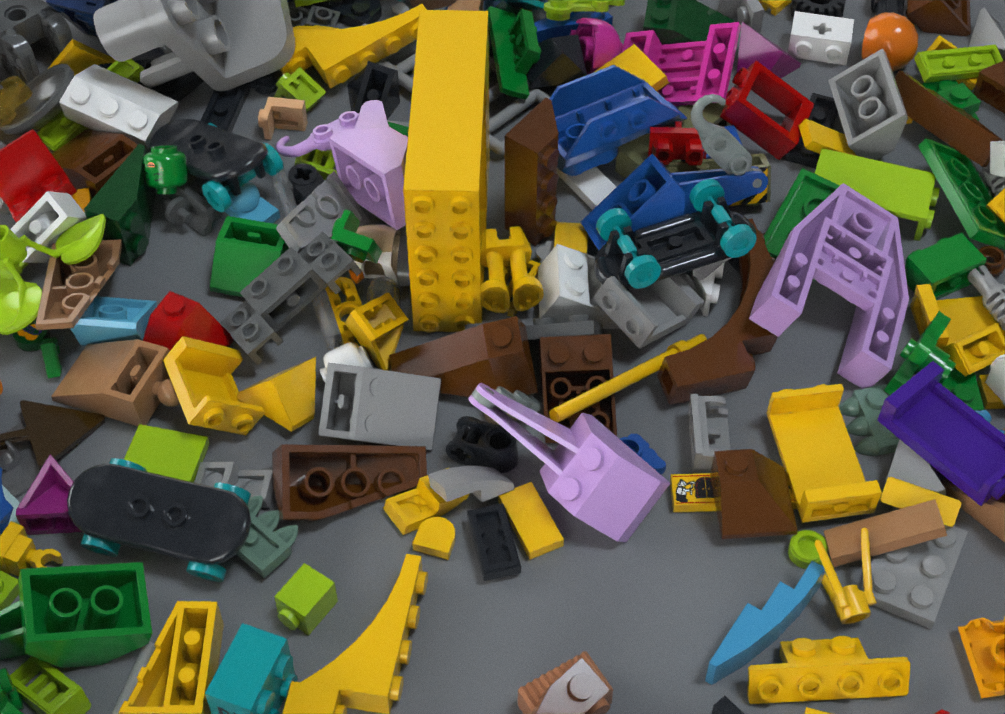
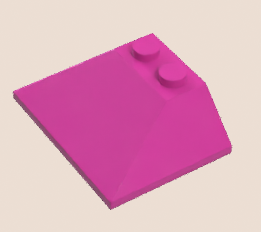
[621,22,741,106]

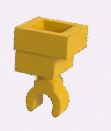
[0,521,63,576]

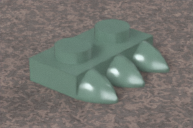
[839,384,899,456]
[236,496,298,578]

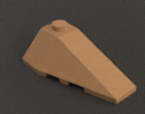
[35,239,122,330]

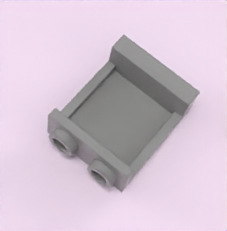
[593,274,704,349]

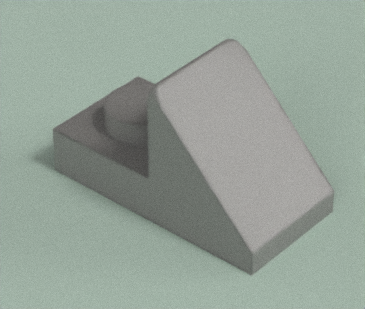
[718,0,764,33]

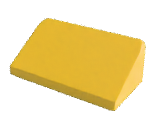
[941,323,1005,376]
[880,476,962,527]

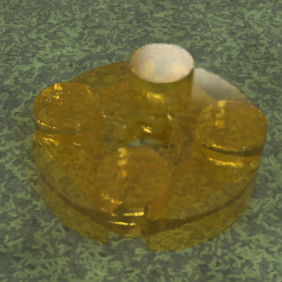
[0,76,33,126]

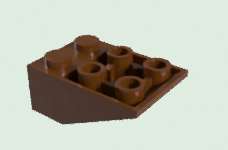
[52,130,138,199]
[538,334,617,444]

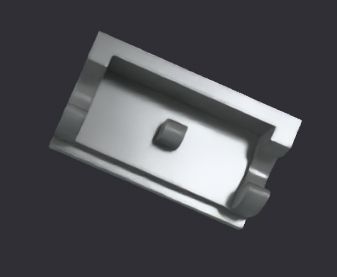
[687,394,731,474]

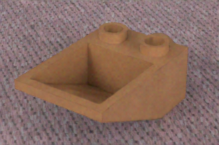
[51,339,180,426]

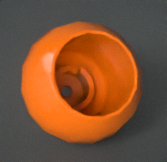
[861,12,919,72]

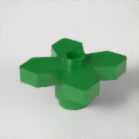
[883,311,956,395]

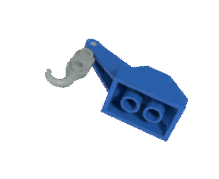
[581,94,768,251]

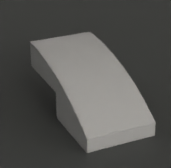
[194,462,274,509]
[428,466,514,502]

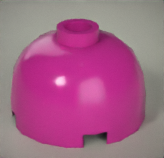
[570,18,623,75]

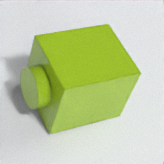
[274,563,338,635]

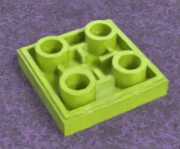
[124,424,210,483]

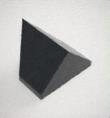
[347,61,400,120]

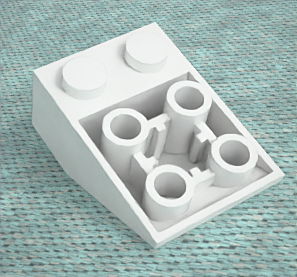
[538,244,620,329]

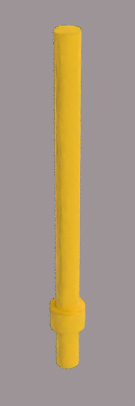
[549,334,707,423]

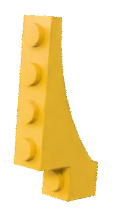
[280,4,427,89]
[282,554,428,714]

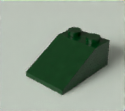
[643,0,735,45]
[84,144,156,266]

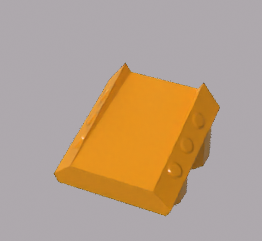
[957,617,1005,699]

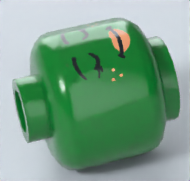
[143,145,188,194]

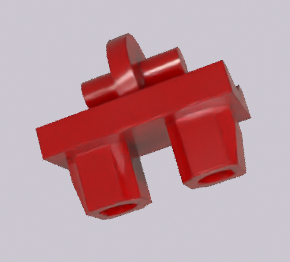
[648,121,707,165]

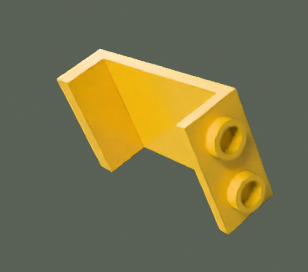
[910,284,1005,349]
[766,384,882,523]

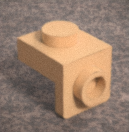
[258,97,308,140]

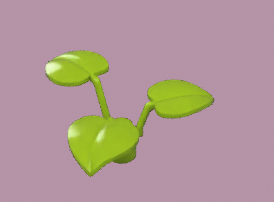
[0,214,106,335]

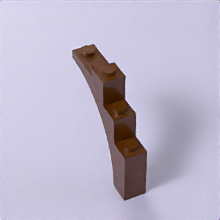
[657,218,778,405]

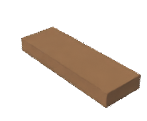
[824,499,947,567]

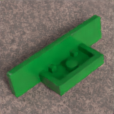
[487,6,541,100]

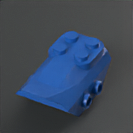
[550,65,688,176]

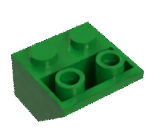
[210,216,289,297]

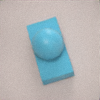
[224,182,280,223]

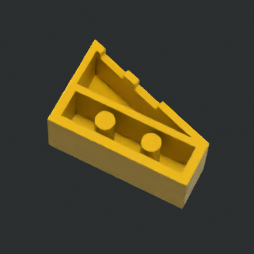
[118,601,224,714]

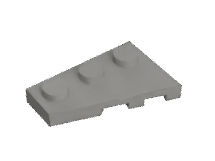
[276,171,371,253]

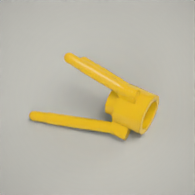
[814,528,877,624]

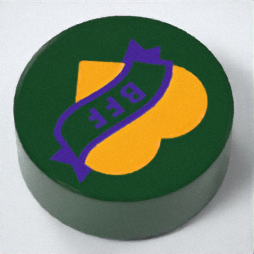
[13,318,50,352]

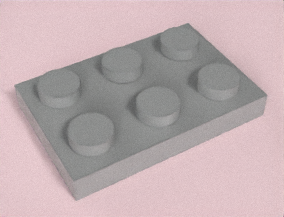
[860,507,968,629]

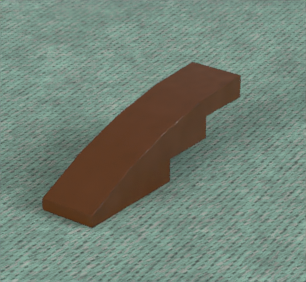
[895,70,1004,168]

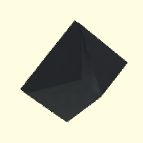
[526,34,587,89]

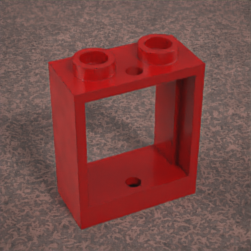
[720,60,814,160]

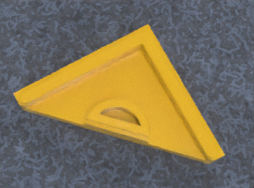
[48,39,116,76]

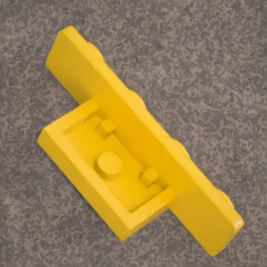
[747,636,911,704]

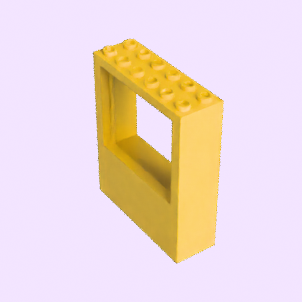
[403,10,490,333]

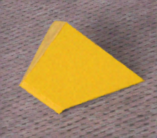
[345,292,409,371]
[237,357,316,432]

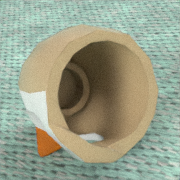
[348,225,401,284]

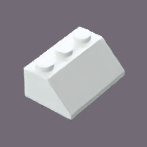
[59,64,179,153]

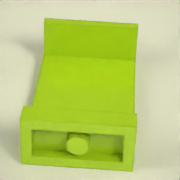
[815,148,940,241]

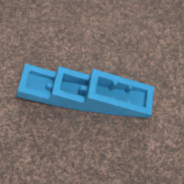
[705,561,825,685]

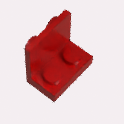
[0,129,77,223]

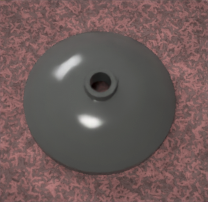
[0,64,74,135]

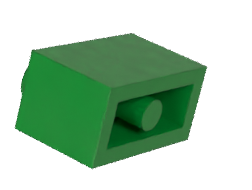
[905,232,987,300]

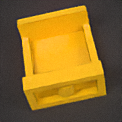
[163,336,265,436]

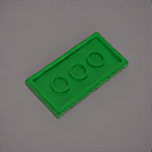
[918,138,1005,250]

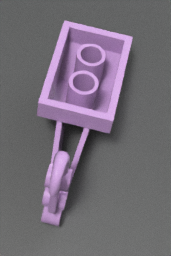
[276,100,408,230]

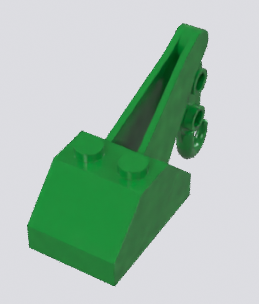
[0,562,152,668]

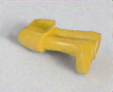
[480,226,544,313]

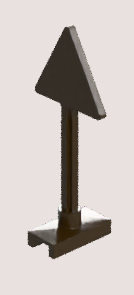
[0,400,105,470]

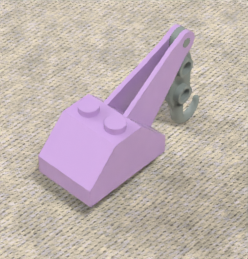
[468,383,670,542]

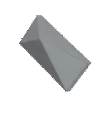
[969,7,1005,58]
[886,439,946,496]

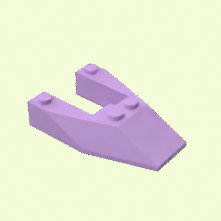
[749,183,909,389]

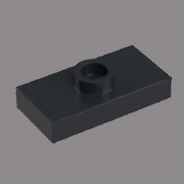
[467,503,521,581]

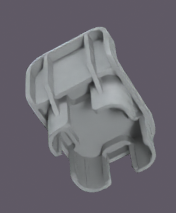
[93,0,295,91]

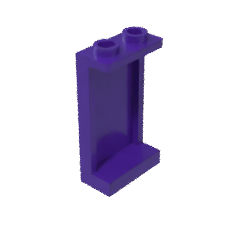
[877,361,1005,506]

